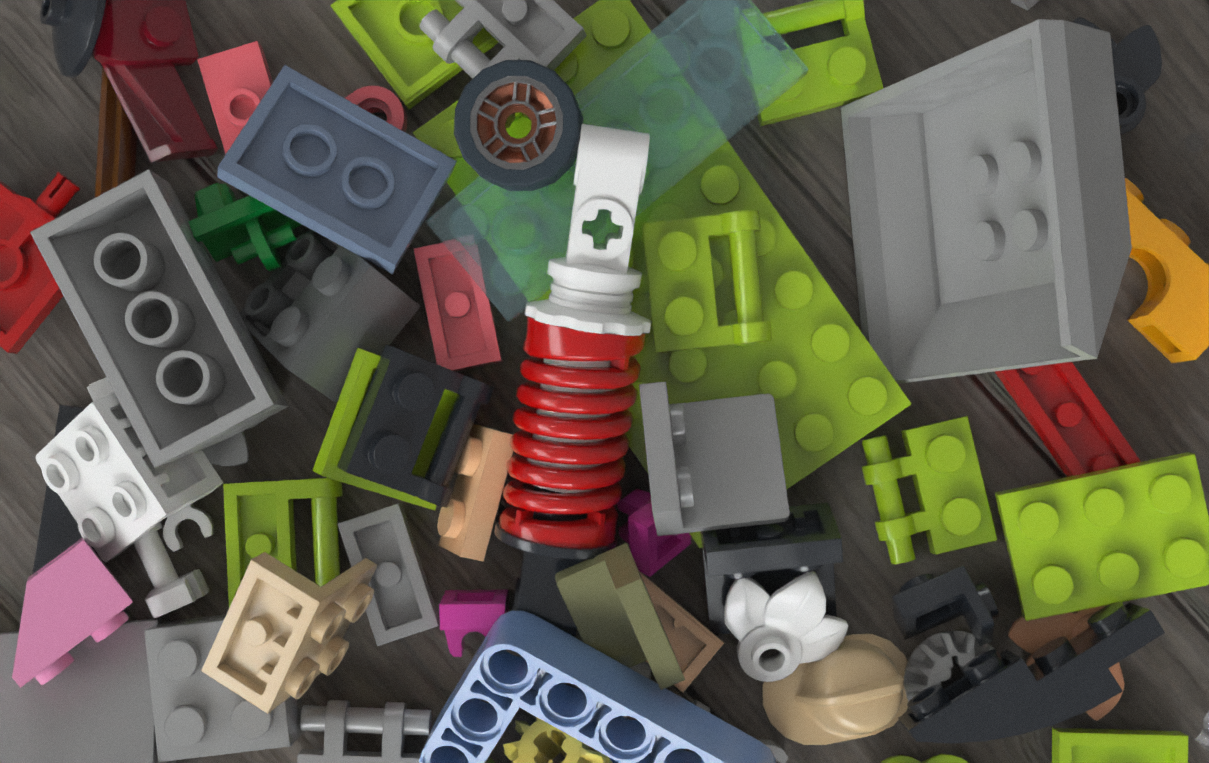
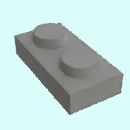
[338,503,440,646]

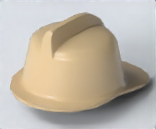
[763,634,908,745]

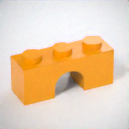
[1125,178,1209,363]

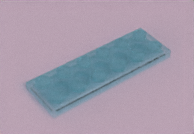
[425,0,808,322]

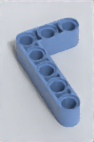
[419,611,776,763]

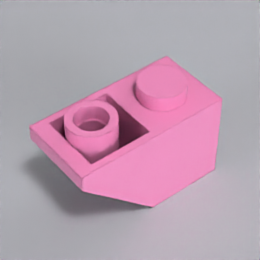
[12,537,133,688]

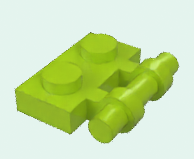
[861,416,997,564]

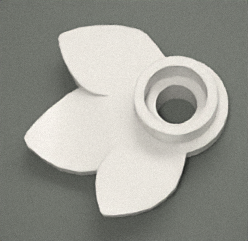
[724,571,848,682]

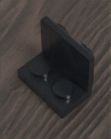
[701,502,843,635]

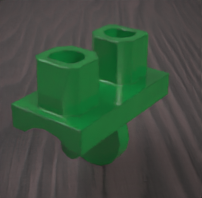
[188,183,302,272]

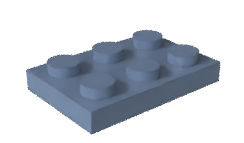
[217,65,457,274]

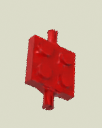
[0,172,81,354]

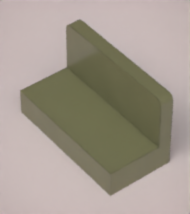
[555,543,685,690]

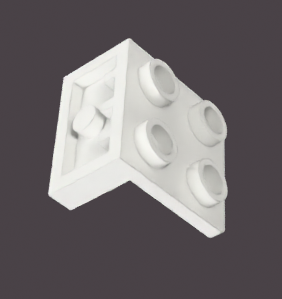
[36,392,223,562]

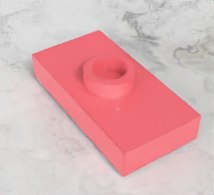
[197,41,273,154]

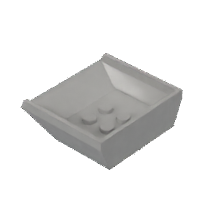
[841,19,1132,384]

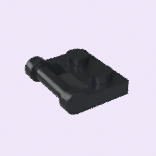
[337,344,495,508]

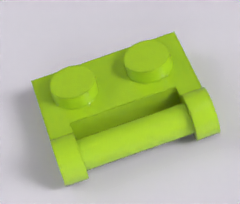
[733,0,883,127]
[642,210,772,353]
[223,478,343,608]

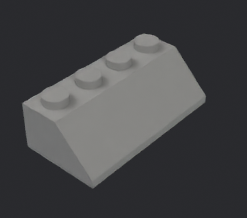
[30,170,289,468]

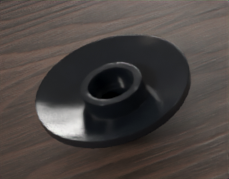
[40,0,106,78]

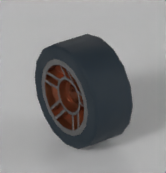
[454,60,584,191]

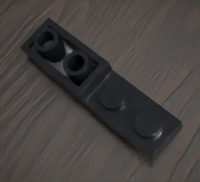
[898,602,1165,743]

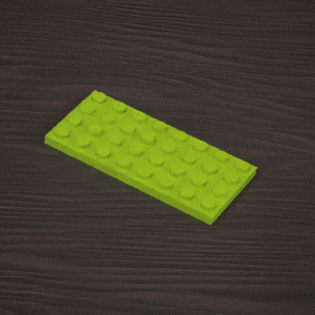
[413,0,911,548]

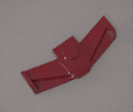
[93,0,218,163]

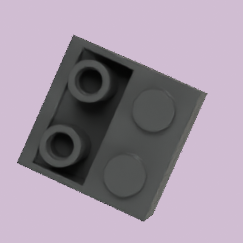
[239,228,421,404]

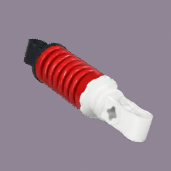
[494,124,651,637]

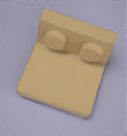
[201,552,377,714]

